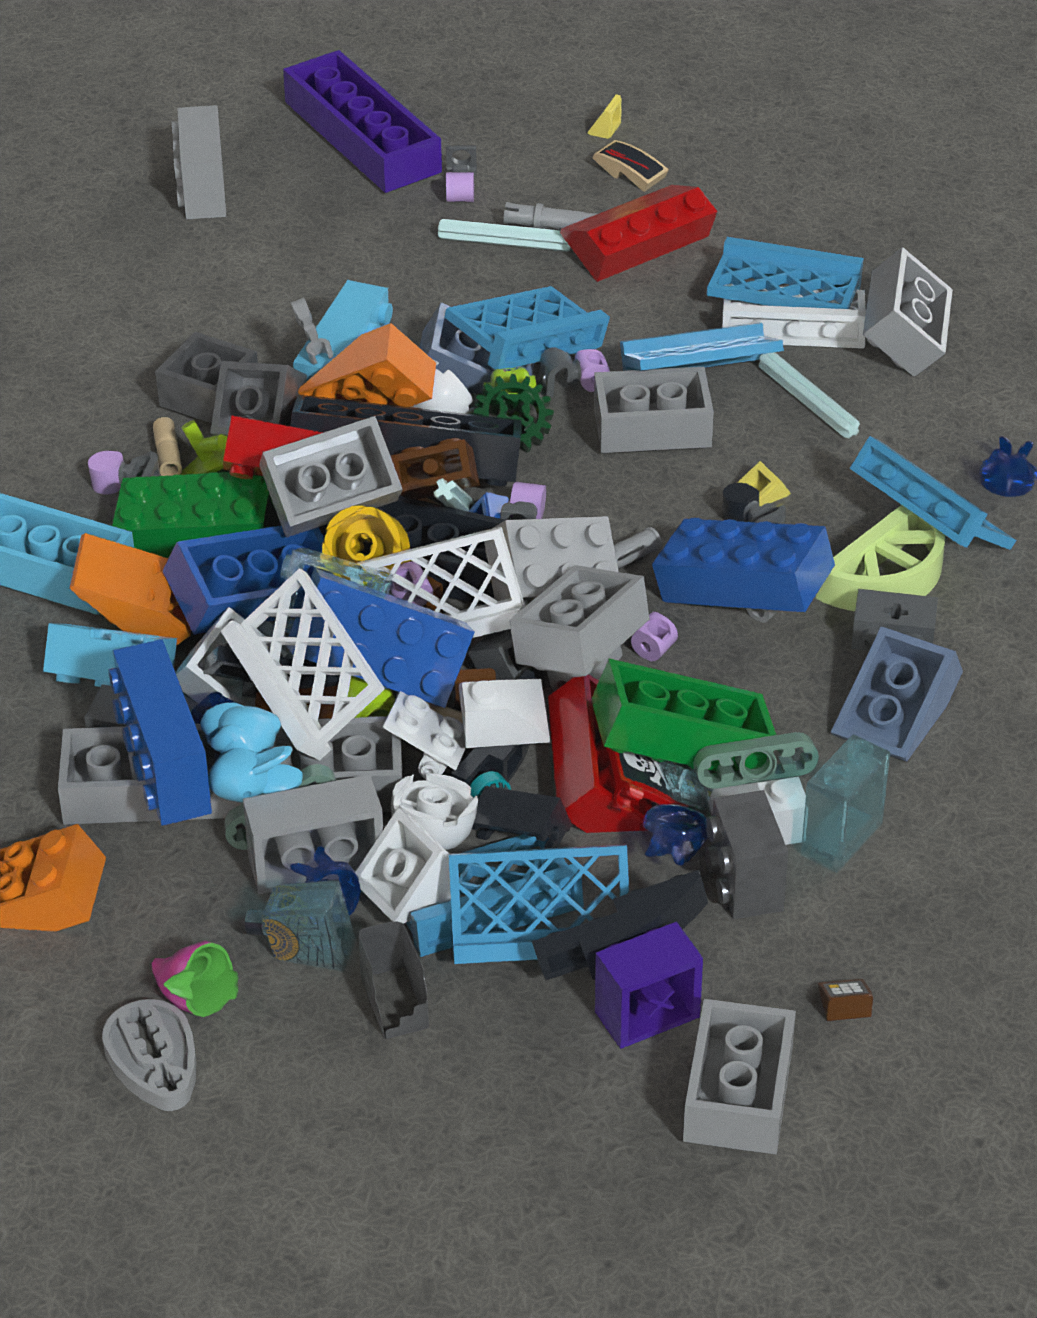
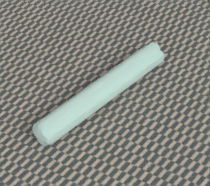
[438,219,571,252]
[759,352,860,439]
[433,478,474,511]

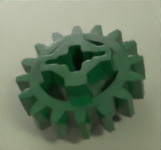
[473,374,554,453]

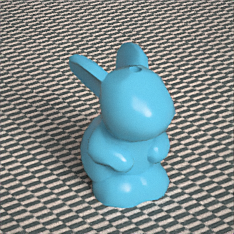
[200,702,303,802]

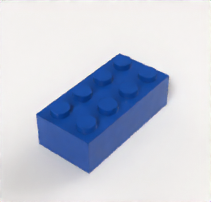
[652,518,835,612]
[163,526,334,635]
[286,568,475,708]
[108,639,212,826]

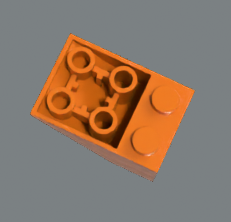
[298,323,436,407]
[69,533,192,645]
[0,824,106,932]

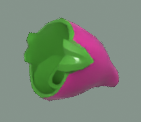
[152,941,239,1017]

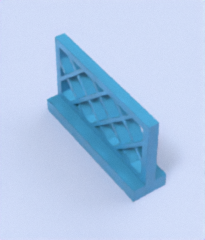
[707,237,864,309]
[444,286,610,369]
[620,322,784,371]
[850,436,1017,550]
[406,835,584,957]
[448,844,629,964]

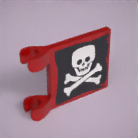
[607,747,698,839]

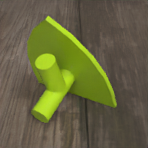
[180,420,227,475]

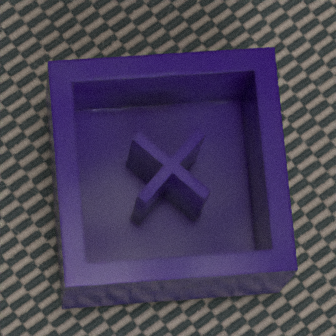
[595,921,703,1049]

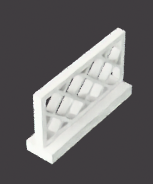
[722,284,866,348]
[347,527,528,638]
[221,568,385,761]

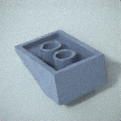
[419,302,534,393]
[831,626,963,762]

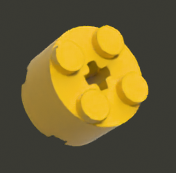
[322,506,410,589]

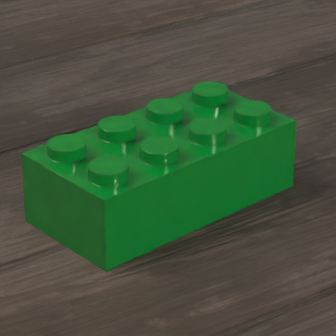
[112,472,279,559]
[591,658,776,772]

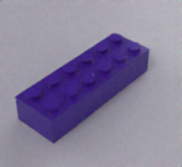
[283,50,442,193]

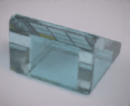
[659,761,713,810]

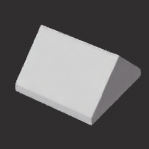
[351,808,451,924]

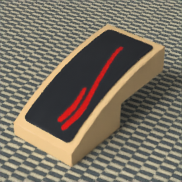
[593,140,669,192]

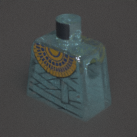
[245,880,356,972]

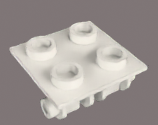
[383,691,466,779]

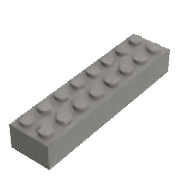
[58,716,402,825]

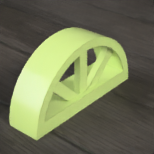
[816,505,946,611]

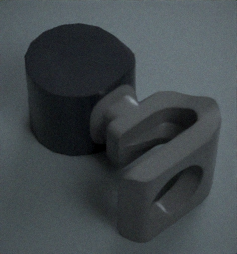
[722,483,786,524]

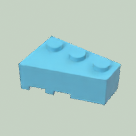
[43,623,177,687]

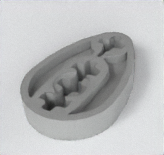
[102,999,197,1111]

